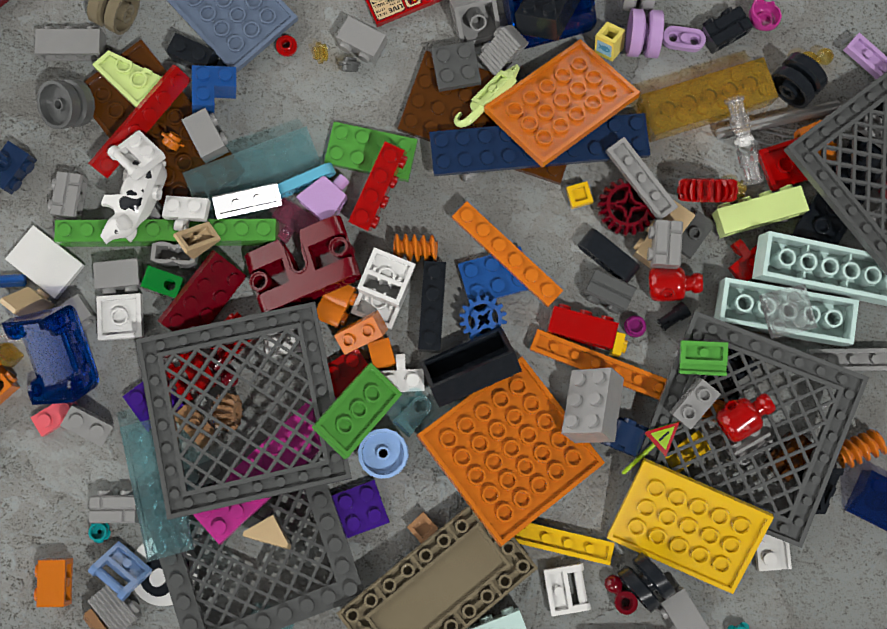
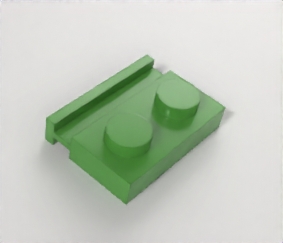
[679,340,728,376]

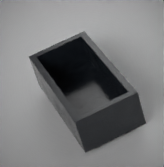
[420,327,522,408]

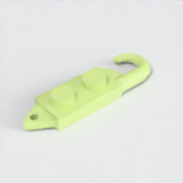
[454,64,520,128]

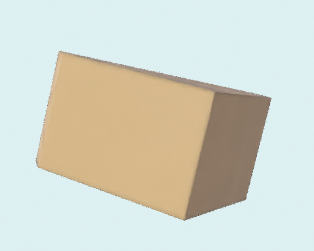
[173,221,221,259]
[243,515,291,550]

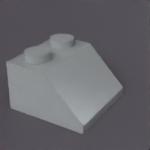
[449,0,500,45]

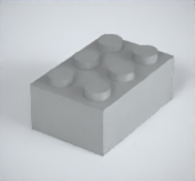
[561,368,624,443]

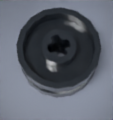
[769,52,828,109]
[617,552,675,613]

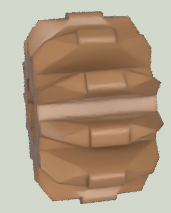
[211,393,243,431]

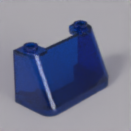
[2,305,99,405]

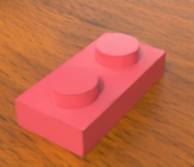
[30,394,79,437]

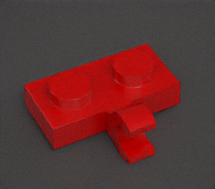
[728,239,757,281]

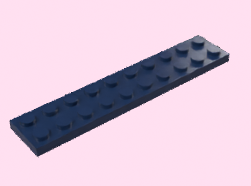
[429,113,651,177]

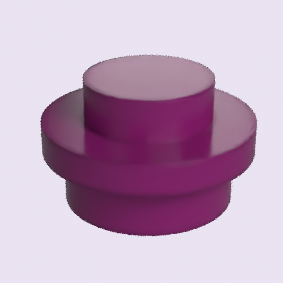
[624,315,646,338]

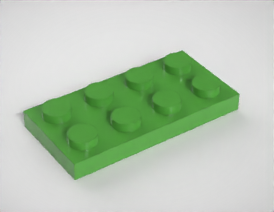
[324,122,418,182]
[312,363,402,459]

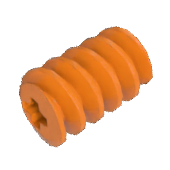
[393,233,438,262]
[837,429,887,468]

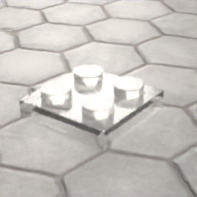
[759,284,818,339]

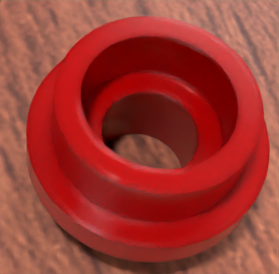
[276,35,297,57]

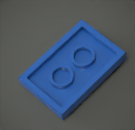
[458,246,528,303]

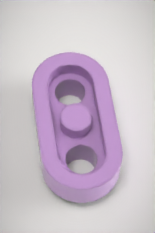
[662,26,706,52]

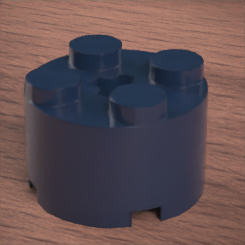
[599,417,648,457]

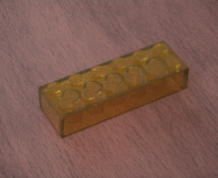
[636,57,779,142]

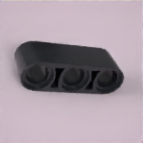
[577,228,640,283]

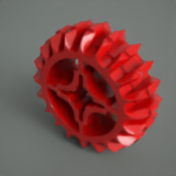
[677,178,738,202]

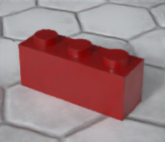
[546,304,619,351]

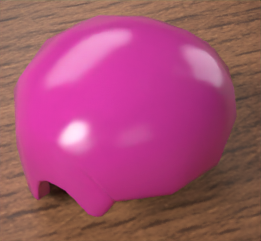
[748,0,782,31]

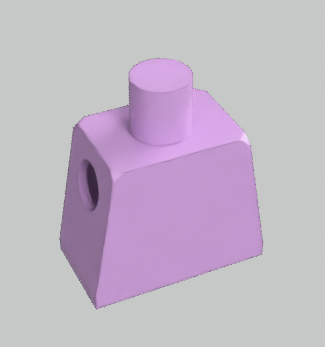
[296,174,350,221]

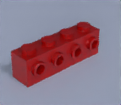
[348,141,408,231]

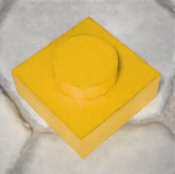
[566,181,594,209]
[609,332,628,358]

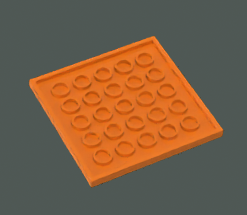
[416,357,605,547]

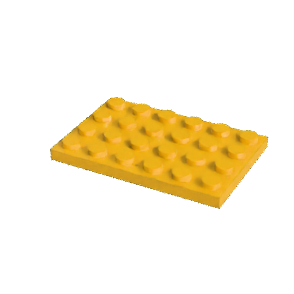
[607,458,774,594]

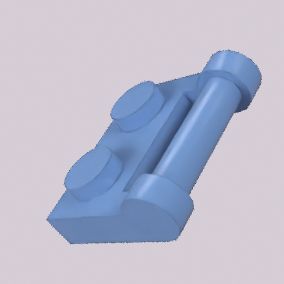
[88,541,152,601]

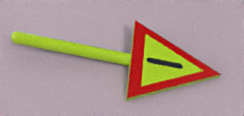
[622,421,680,475]

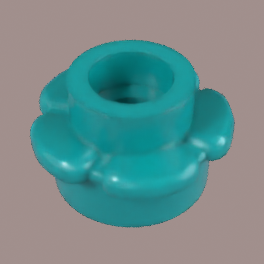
[88,523,111,543]

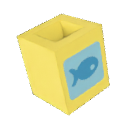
[594,22,626,62]

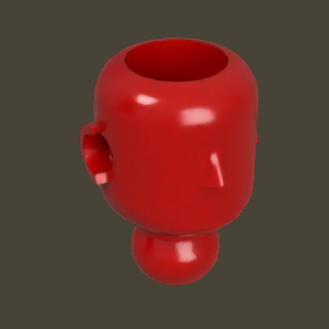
[649,267,703,302]
[716,394,776,442]

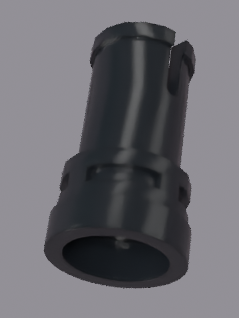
[657,301,691,331]

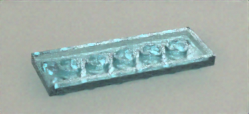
[183,126,321,211]
[120,420,194,562]

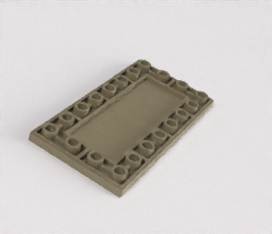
[336,505,538,629]

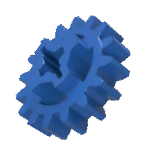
[459,294,507,339]

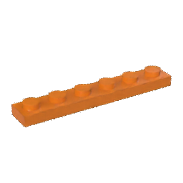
[452,201,564,307]

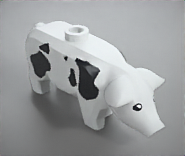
[100,152,167,245]

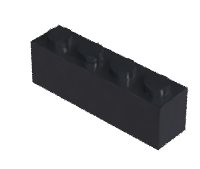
[418,261,446,353]

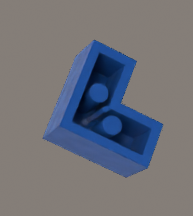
[192,65,237,114]

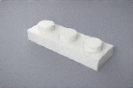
[212,183,282,219]

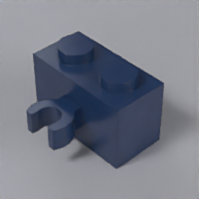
[0,141,37,195]

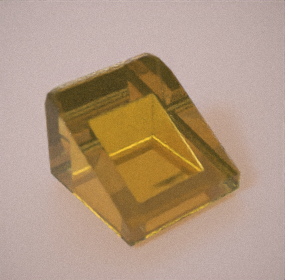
[0,342,24,367]

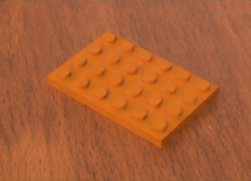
[484,39,640,168]

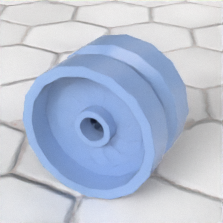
[358,428,409,479]

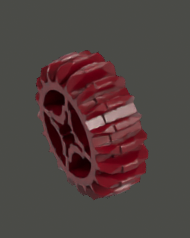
[597,178,655,237]

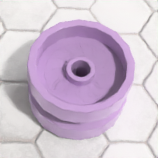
[625,8,664,59]

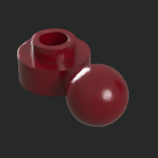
[203,353,239,387]
[604,575,638,615]

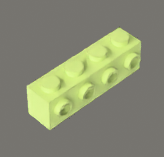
[712,184,809,238]

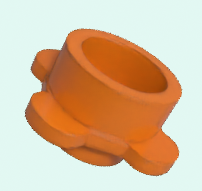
[161,131,185,151]

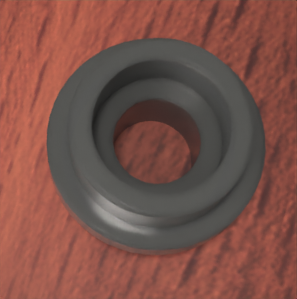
[339,57,361,72]

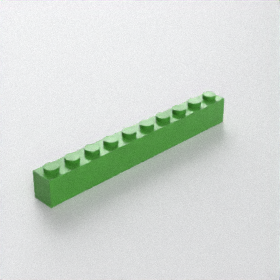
[54,219,280,247]

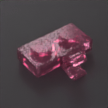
[272,198,320,244]

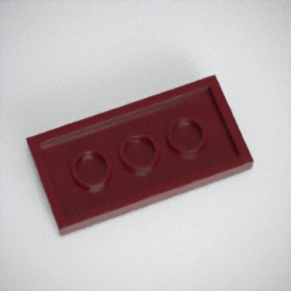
[157,250,247,332]

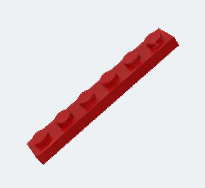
[88,64,192,179]

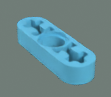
[278,163,336,199]

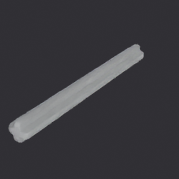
[715,101,841,139]

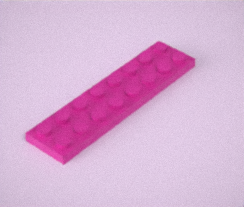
[194,397,337,545]

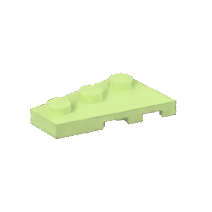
[92,50,163,108]

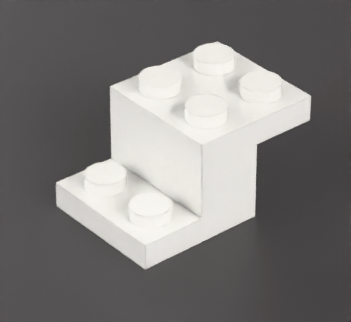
[351,247,416,330]

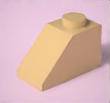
[0,287,55,325]

